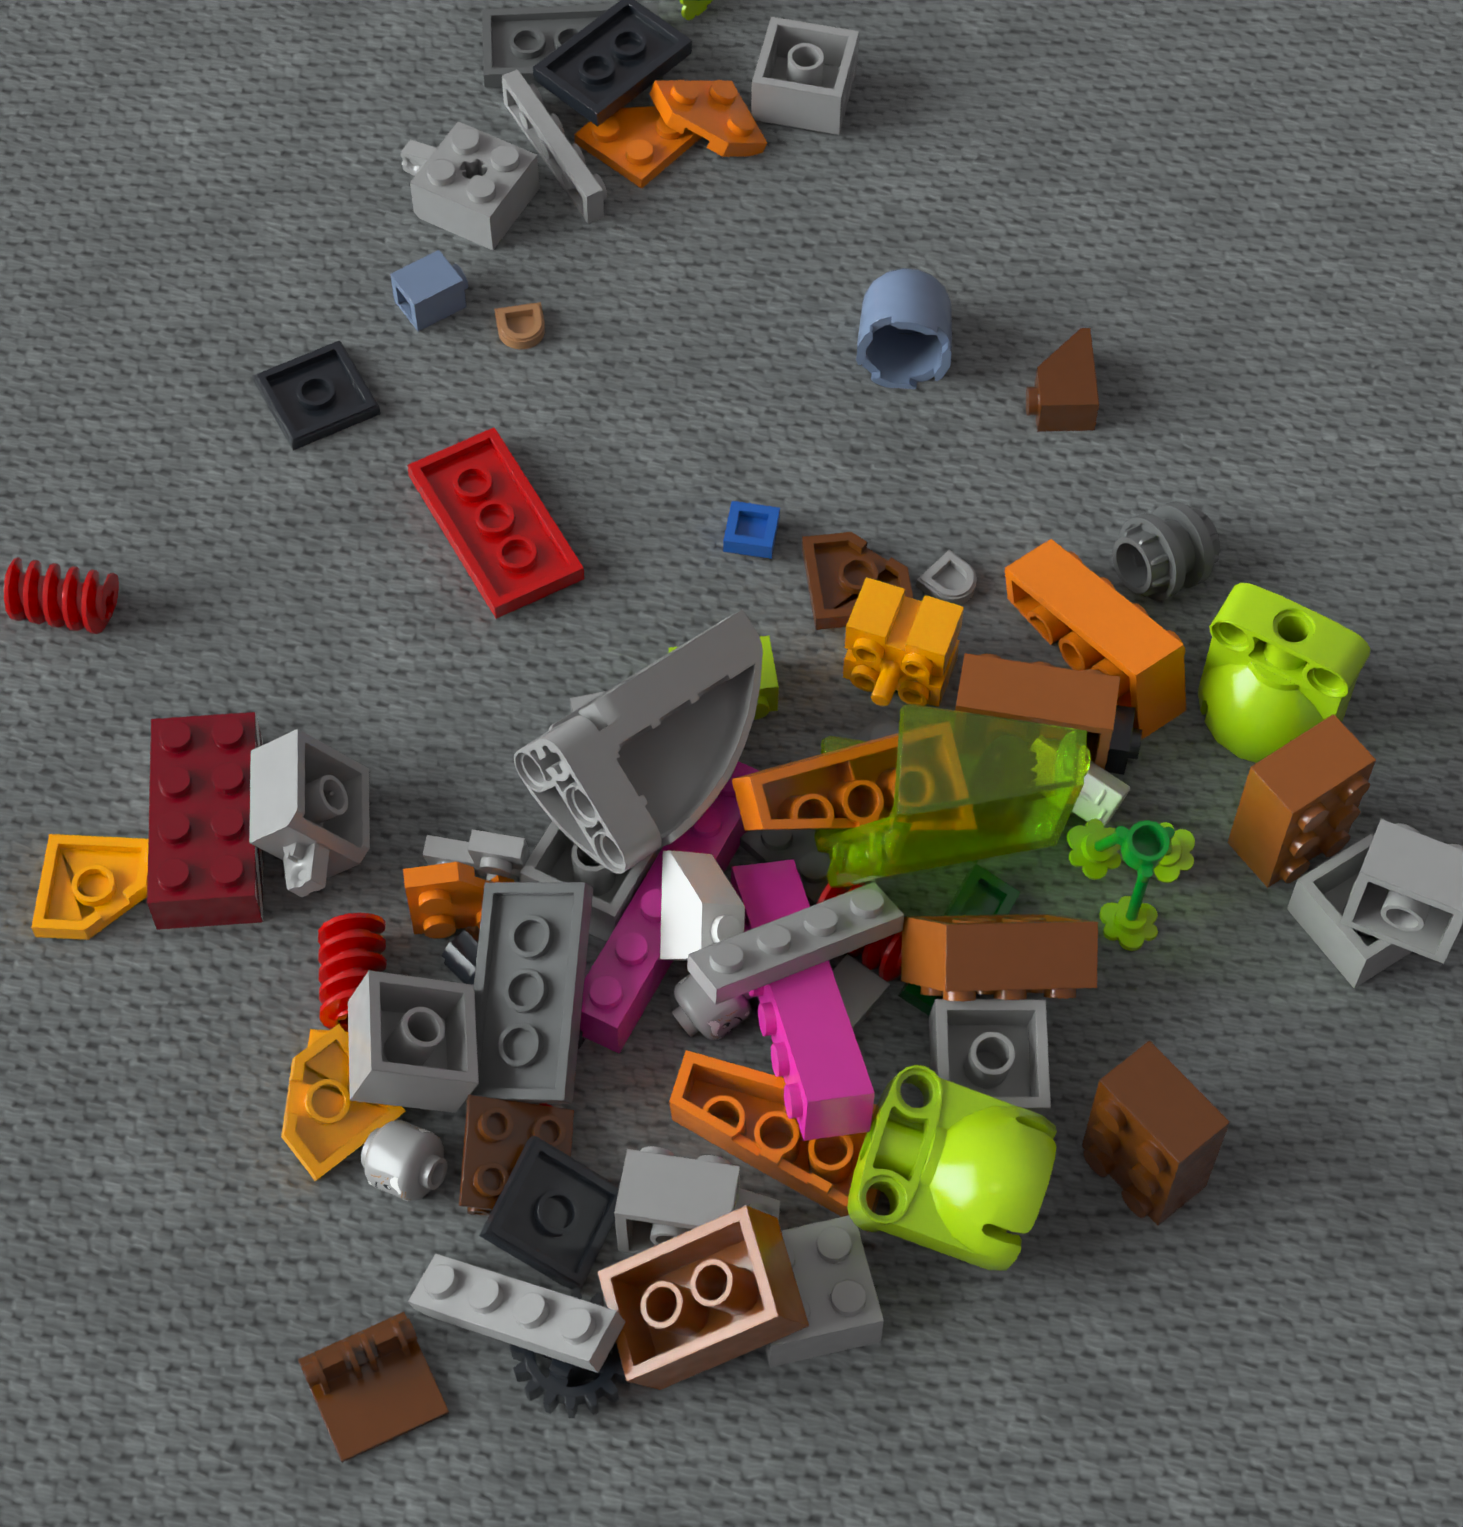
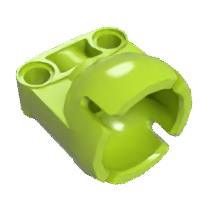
[1197,583,1370,763]
[847,1065,1057,1270]

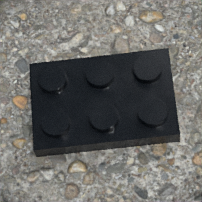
[533,0,692,127]

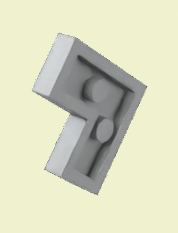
[423,829,531,882]

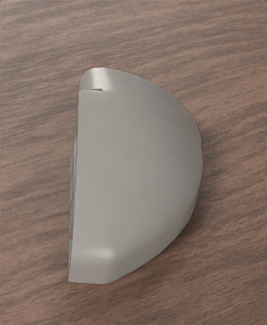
[514,609,763,874]

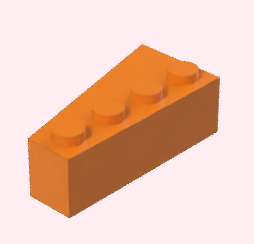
[1005,539,1186,740]
[731,722,975,831]
[669,1050,881,1232]

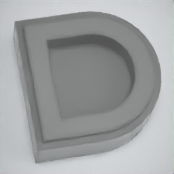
[916,550,977,605]

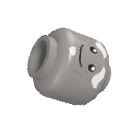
[672,974,752,1041]
[361,1120,447,1202]

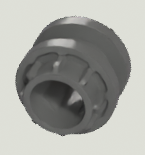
[1113,502,1220,600]

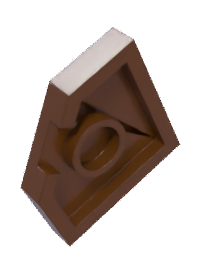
[802,532,914,630]

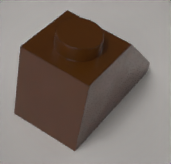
[1026,328,1099,432]

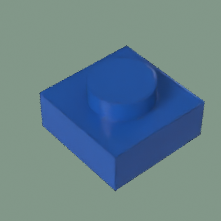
[723,501,780,559]

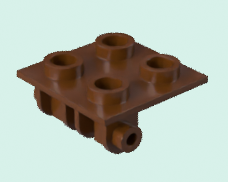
[459,1095,574,1216]
[298,1312,449,1463]

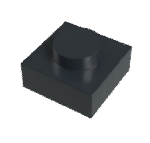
[1105,705,1142,775]

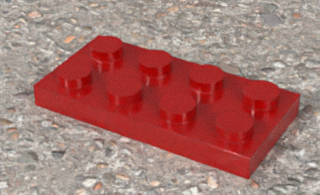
[407,427,585,619]

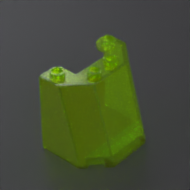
[814,704,1090,888]

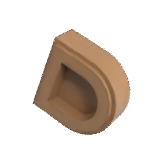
[494,302,545,349]

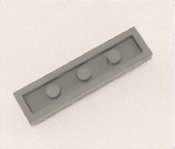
[502,69,607,224]
[687,882,904,1005]
[408,1254,625,1373]

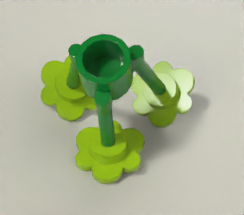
[1067,819,1195,951]

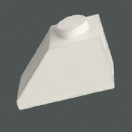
[660,850,745,961]

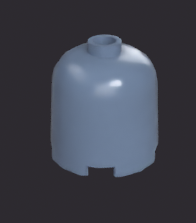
[856,268,952,389]

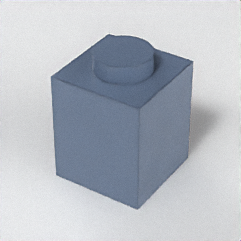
[390,250,468,331]

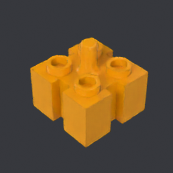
[843,577,964,707]

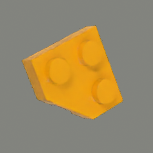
[31,834,148,940]
[281,1024,406,1181]

